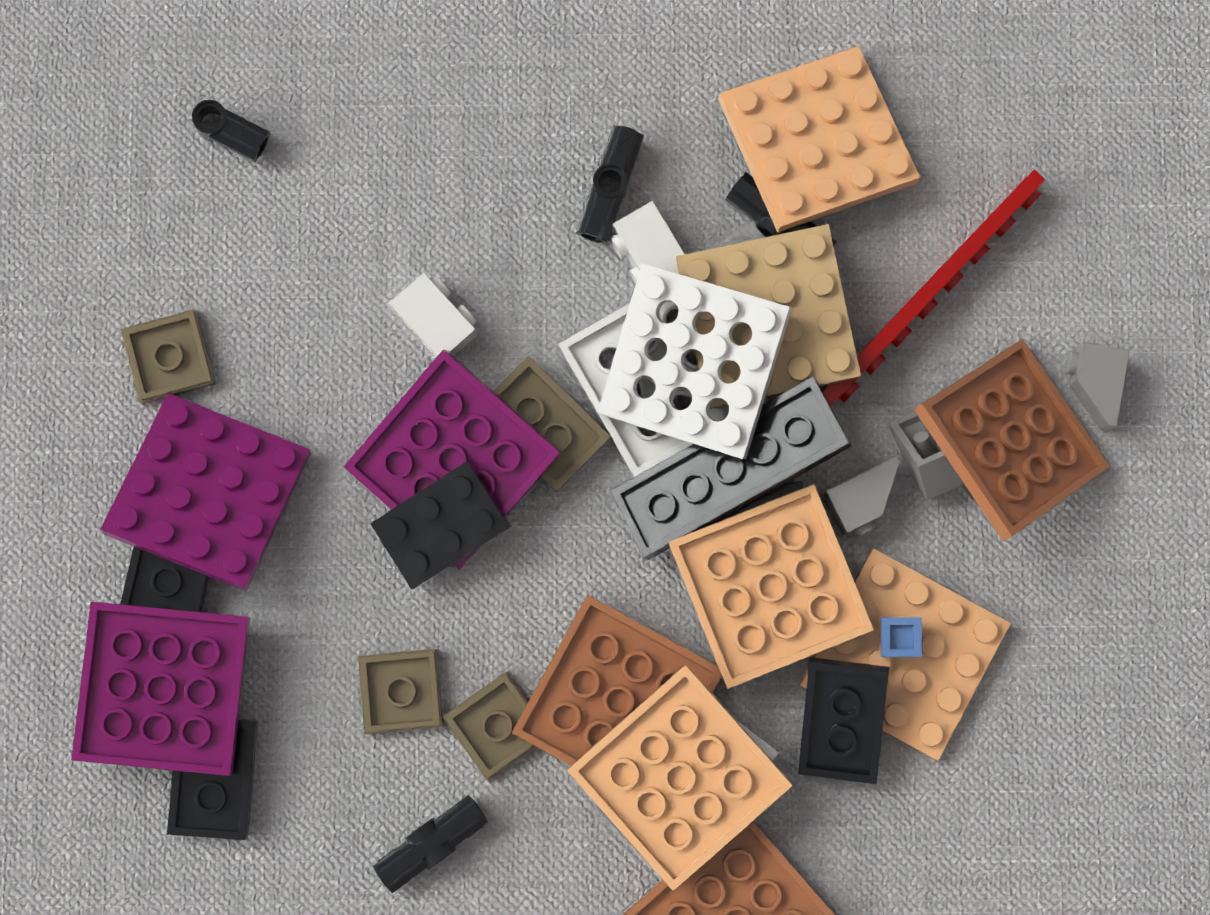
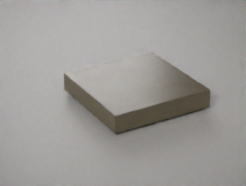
[121,309,216,404]
[358,649,443,734]
[442,672,535,781]

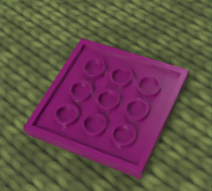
[344,350,562,570]
[100,393,311,592]
[71,602,250,776]

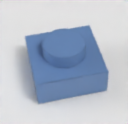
[880,617,922,657]

